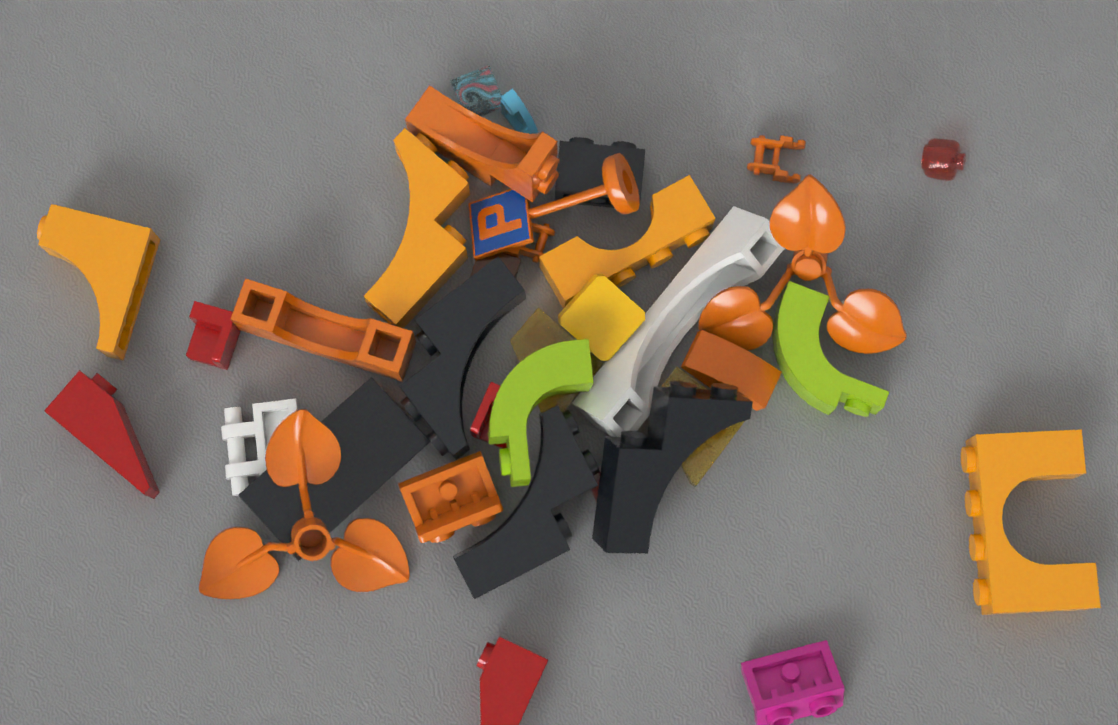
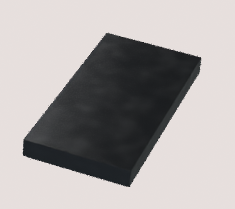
[238,377,431,562]

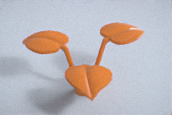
[698,174,907,354]
[199,409,410,599]

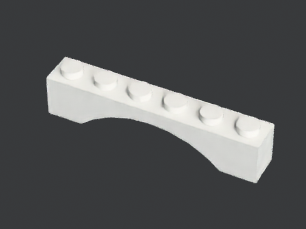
[572,206,785,437]

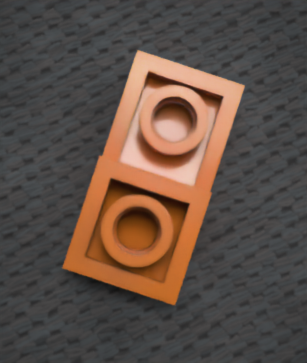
[681,330,782,411]

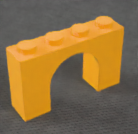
[961,429,1101,615]

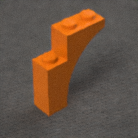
[405,85,560,202]

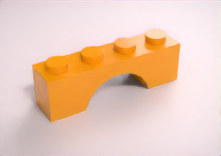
[539,175,716,309]

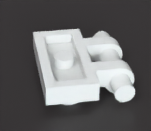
[221,398,299,496]

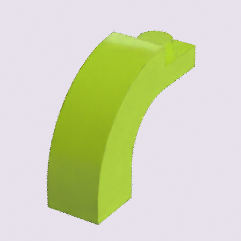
[772,281,889,417]
[488,339,594,487]

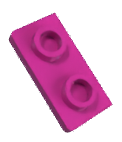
[741,640,844,725]

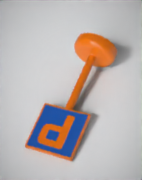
[468,153,640,261]

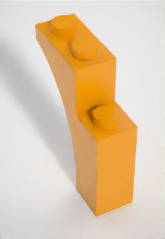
[364,128,470,328]

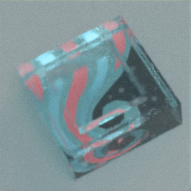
[450,65,502,116]

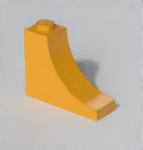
[37,204,160,361]

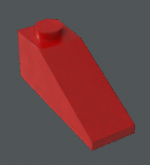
[44,370,160,499]
[476,637,548,725]

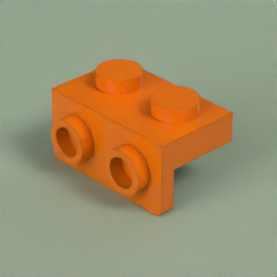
[398,451,504,543]

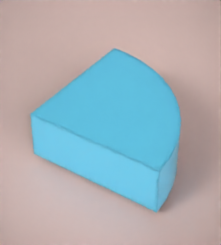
[500,88,538,134]

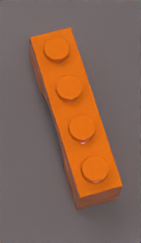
[230,278,417,382]

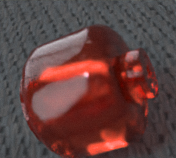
[921,138,966,181]

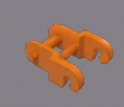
[747,135,806,184]
[502,223,556,263]

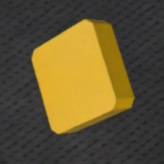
[558,274,645,361]

